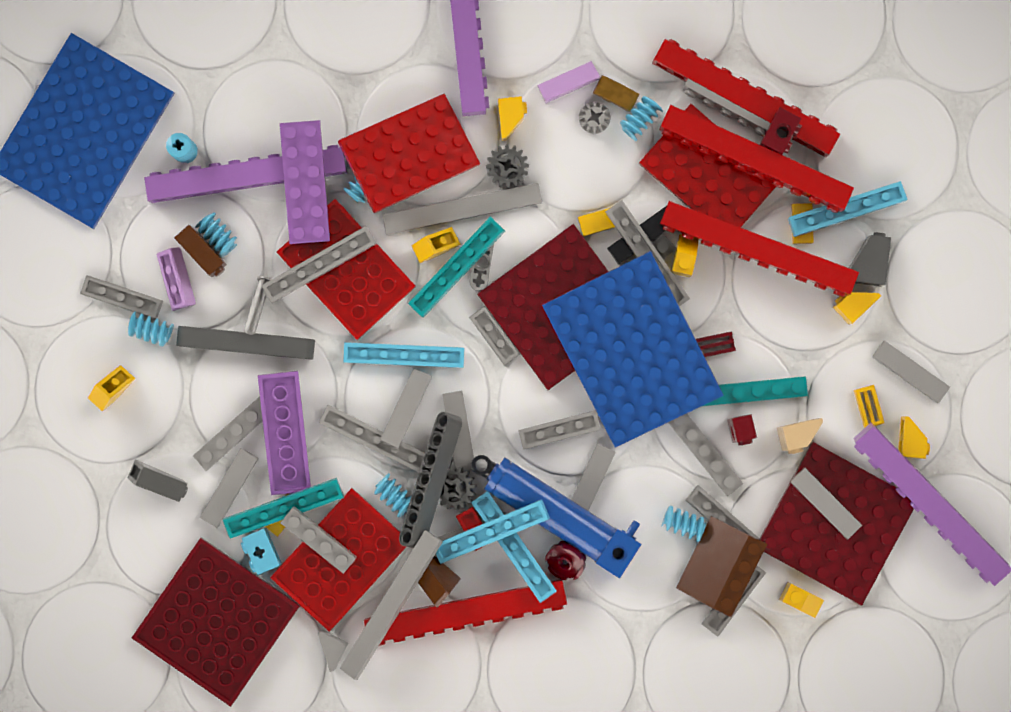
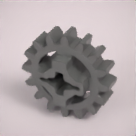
[486,144,529,188]
[439,466,477,510]

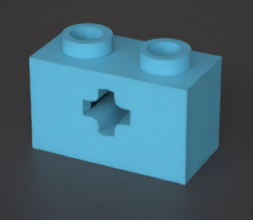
[241,528,282,575]

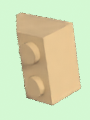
[777,418,823,454]

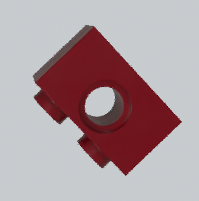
[759,107,802,155]
[727,414,757,446]

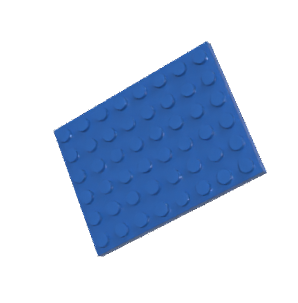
[0,33,175,229]
[542,251,724,448]

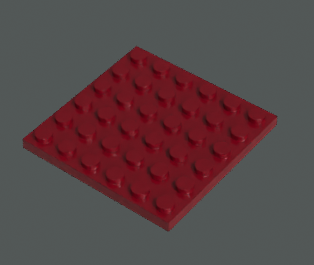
[477,224,609,390]
[759,442,914,606]
[131,537,300,707]

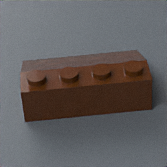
[676,516,767,617]

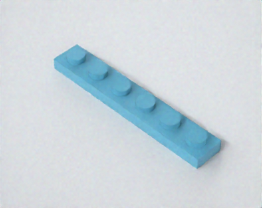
[788,181,908,237]
[343,342,464,368]
[471,492,557,603]
[436,499,550,564]

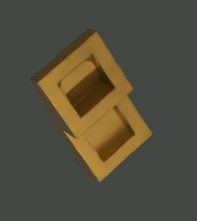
[593,75,640,112]

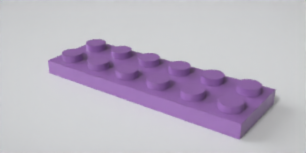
[279,120,330,244]
[258,371,311,495]

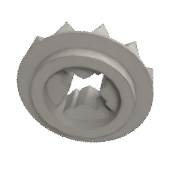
[579,101,611,134]

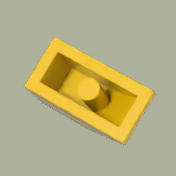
[498,96,527,141]
[411,227,461,263]
[671,234,699,278]
[833,292,881,325]
[88,365,135,411]
[898,416,930,459]
[779,582,824,618]

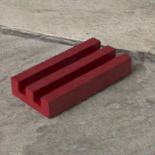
[696,331,736,357]

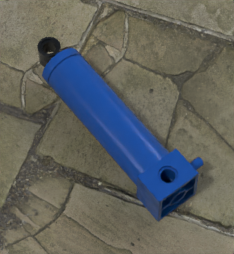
[471,455,642,579]

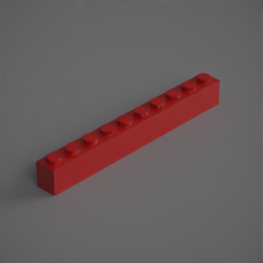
[652,39,840,158]
[659,104,854,213]
[660,201,859,298]
[364,580,567,646]

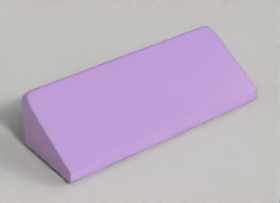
[537,61,600,104]
[157,247,196,311]

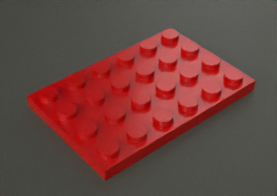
[338,93,480,213]
[639,104,776,228]
[276,199,416,341]
[270,488,406,632]

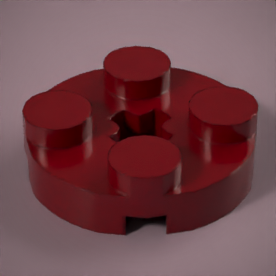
[545,541,586,580]

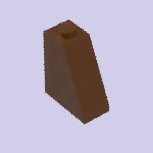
[174,225,227,277]
[418,555,461,607]

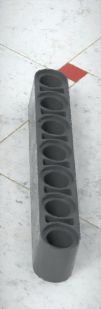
[176,326,315,360]
[399,412,462,548]

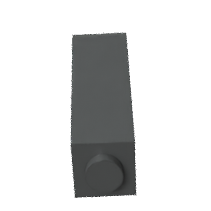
[849,232,891,287]
[127,459,188,502]

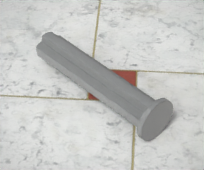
[244,276,272,335]

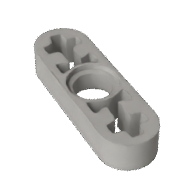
[470,244,494,291]

